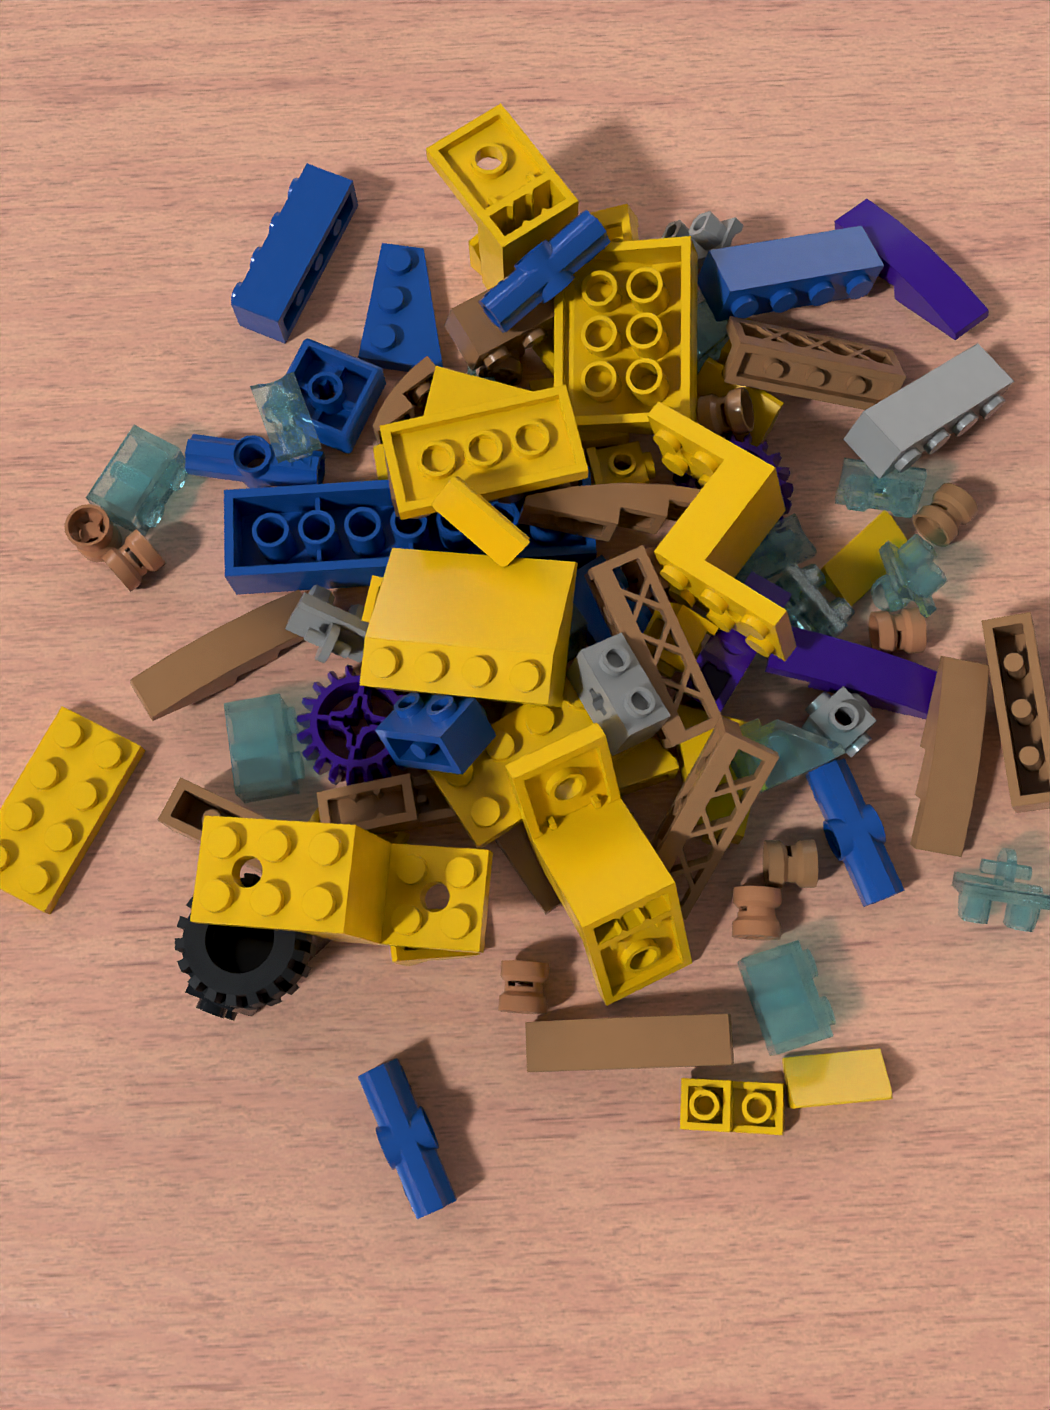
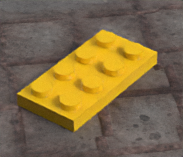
[379,384,589,520]
[427,677,640,849]
[0,706,146,914]

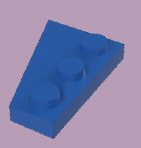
[358,243,443,372]

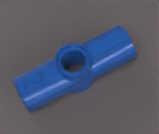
[478,210,611,333]
[185,434,326,488]
[805,758,905,907]
[358,1058,457,1219]

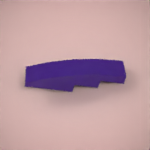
[834,199,989,340]
[765,626,937,719]

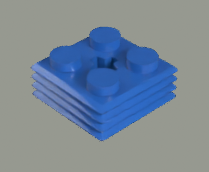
[268,338,386,454]

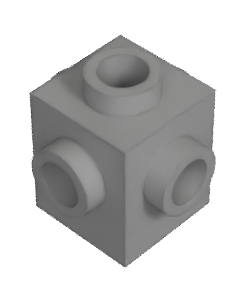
[800,686,877,762]

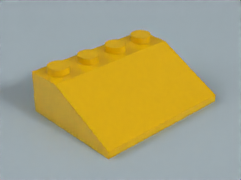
[554,236,698,435]
[359,548,578,708]

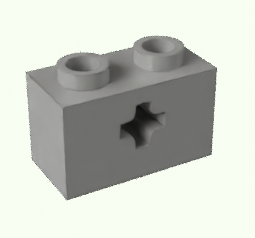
[566,632,671,756]

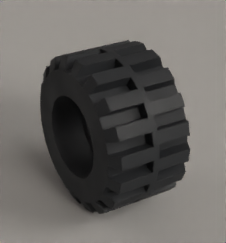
[175,873,317,1010]

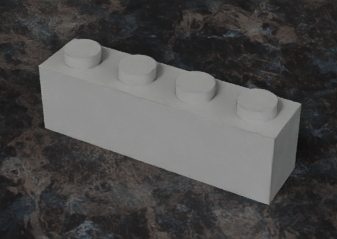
[843,343,1014,479]

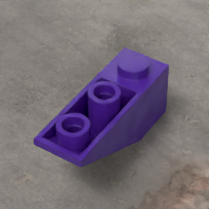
[686,571,792,712]

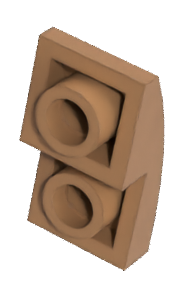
[373,356,436,445]

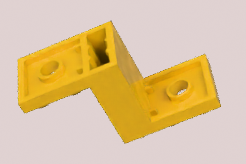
[426,103,579,376]
[647,401,797,661]
[505,722,692,1006]
[190,815,493,953]

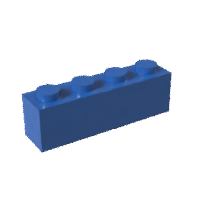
[231,163,358,344]
[698,226,884,322]

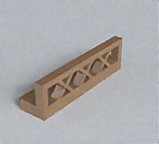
[722,316,907,410]
[584,545,721,749]
[650,715,779,920]

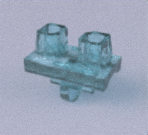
[250,372,322,463]
[835,458,927,518]
[735,513,817,584]
[871,534,948,618]
[774,562,855,638]
[952,848,1050,932]

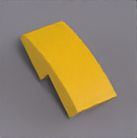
[680,1078,785,1135]

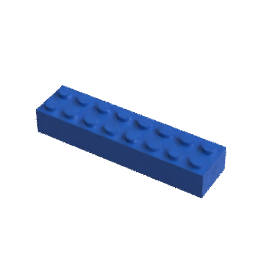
[224,467,597,595]

